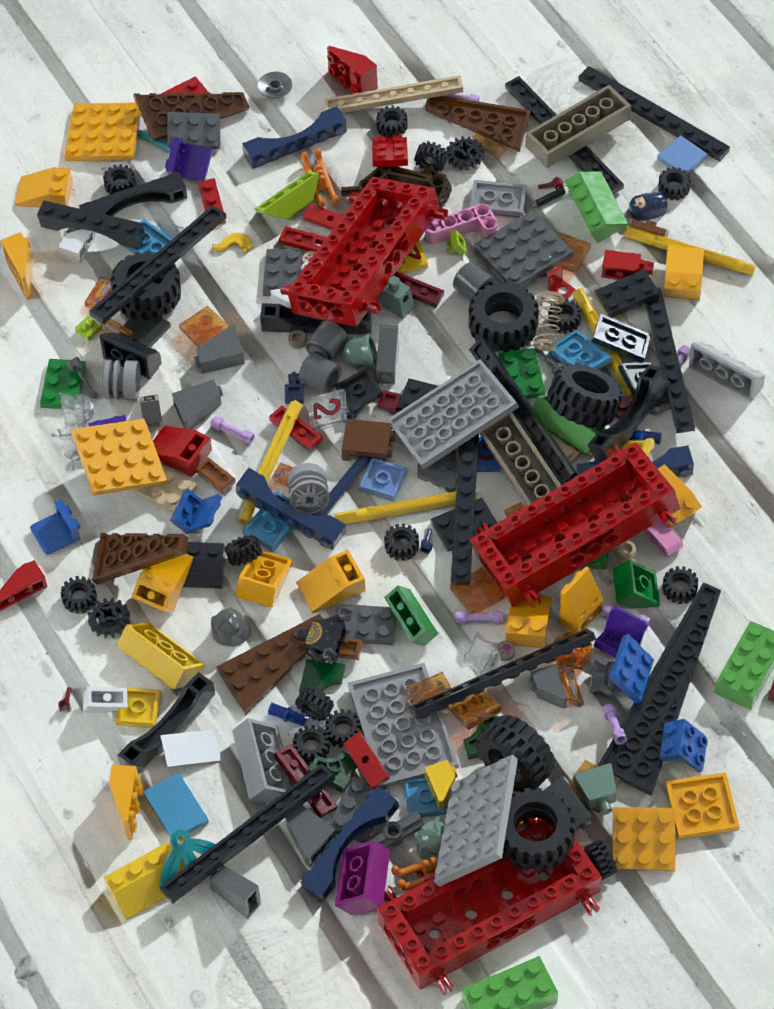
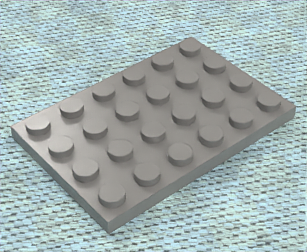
[387,359,519,470]
[348,663,459,788]
[434,755,518,886]

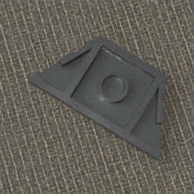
[417,449,456,492]

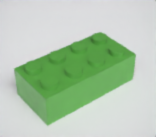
[715,620,774,710]
[462,956,558,1009]

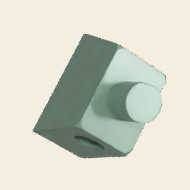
[376,276,414,319]
[573,763,617,815]

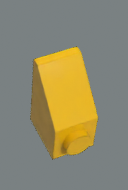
[425,760,457,811]

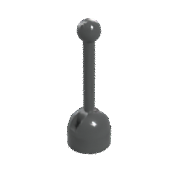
[534,347,564,375]
[66,357,97,399]

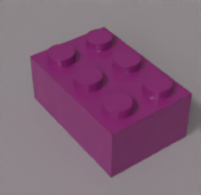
[335,840,390,915]

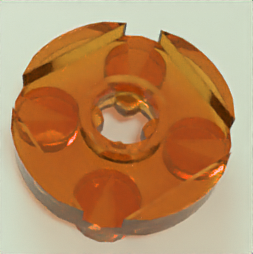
[554,631,592,670]

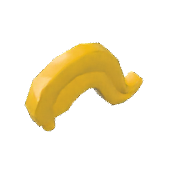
[212,232,253,253]

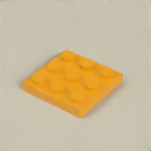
[665,772,740,839]
[612,807,675,871]

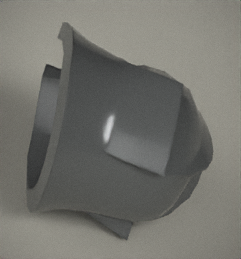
[211,607,250,646]
[589,655,621,697]

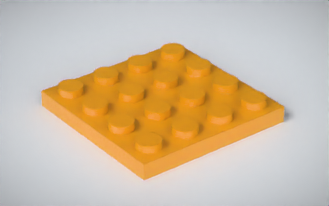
[64,102,141,161]
[71,419,167,496]

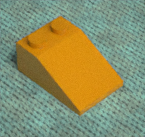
[15,167,73,208]
[1,232,33,300]
[663,246,704,300]
[658,464,702,528]
[235,550,293,607]
[506,595,552,648]

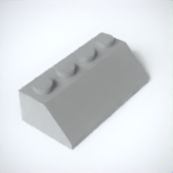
[689,341,765,401]
[232,718,293,804]

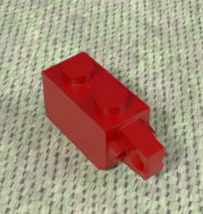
[601,250,654,280]

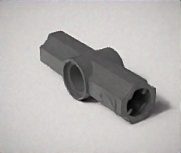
[362,811,424,848]

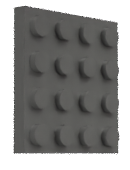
[474,210,574,287]

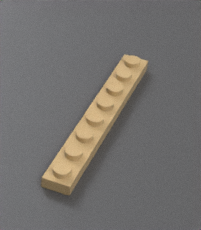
[324,75,463,113]

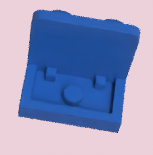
[170,489,222,534]
[30,499,81,555]
[659,718,708,772]

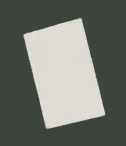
[161,729,221,767]

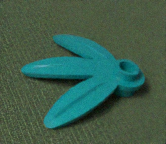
[160,829,215,886]

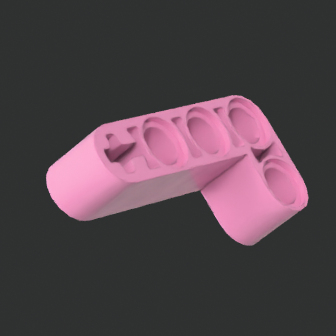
[425,204,498,245]
[623,500,683,557]

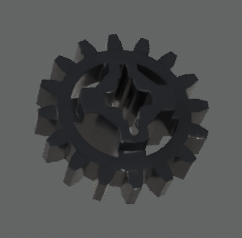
[446,136,484,170]
[87,598,131,639]

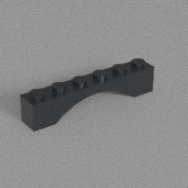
[79,172,188,216]
[37,200,146,250]
[260,303,372,335]
[588,365,670,462]
[117,672,215,774]

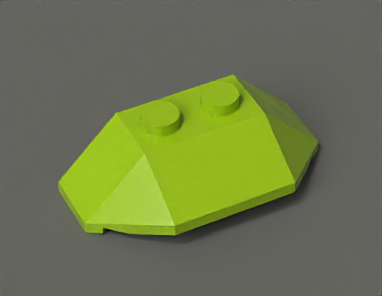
[254,171,319,219]

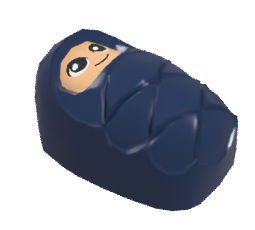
[629,192,668,221]

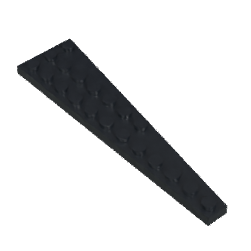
[597,582,721,796]

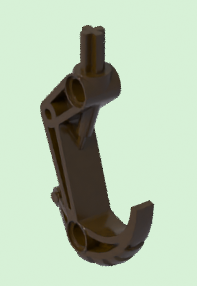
[341,165,452,208]

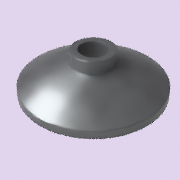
[258,71,292,99]

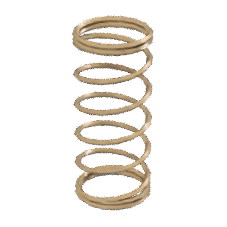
[533,292,565,351]

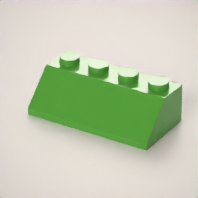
[565,172,629,243]
[532,395,606,455]

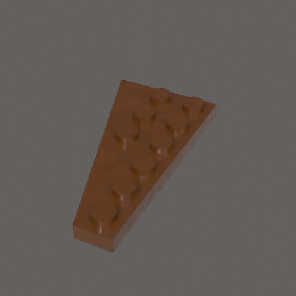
[133,92,250,141]
[425,96,531,152]
[92,533,188,585]
[216,614,323,715]

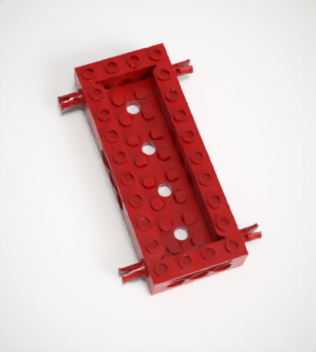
[280,177,448,327]
[470,442,681,608]
[377,818,602,995]

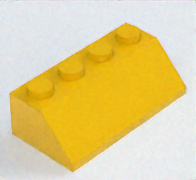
[117,621,206,689]
[104,840,185,920]

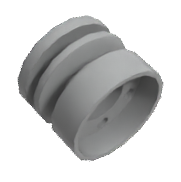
[102,360,141,400]
[287,463,330,514]

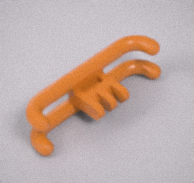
[301,148,339,208]
[391,855,439,891]

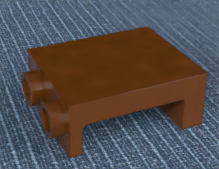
[341,419,395,462]

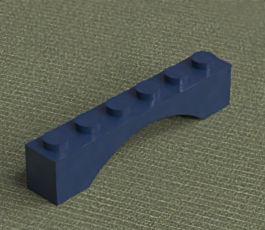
[242,106,347,169]
[576,445,694,477]
[236,467,346,550]
[300,786,400,903]

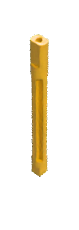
[624,226,756,275]
[572,288,633,400]
[236,400,302,524]
[334,491,477,525]

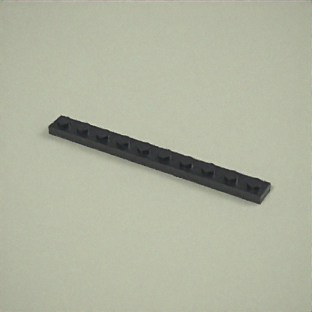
[578,66,730,162]
[505,76,624,194]
[89,205,226,324]
[645,288,695,434]
[469,337,578,486]
[451,434,479,585]
[409,628,596,719]
[159,764,335,904]

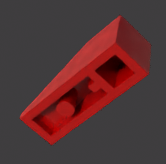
[0,560,47,611]

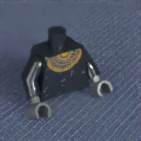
[297,606,352,664]

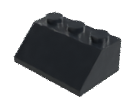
[99,332,162,379]
[183,542,226,589]

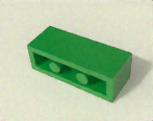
[384,585,438,646]

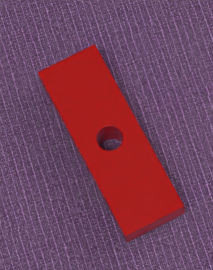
[302,203,343,230]
[343,732,390,790]

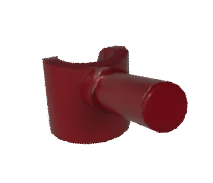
[538,177,564,190]
[58,687,72,712]

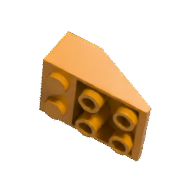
[296,550,366,613]
[131,554,194,612]
[559,566,603,634]
[109,765,143,840]

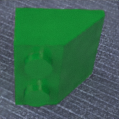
[612,559,660,609]

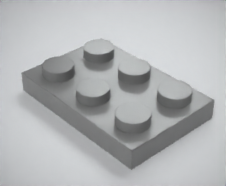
[469,180,527,217]

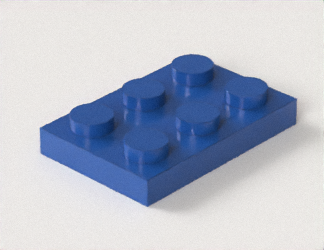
[609,634,654,704]

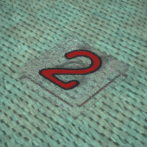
[309,389,347,431]

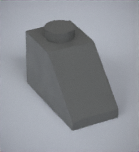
[140,394,162,427]
[528,665,567,709]

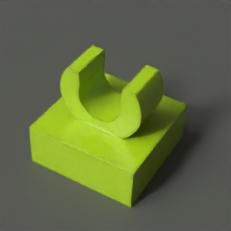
[445,230,467,256]
[75,316,101,341]

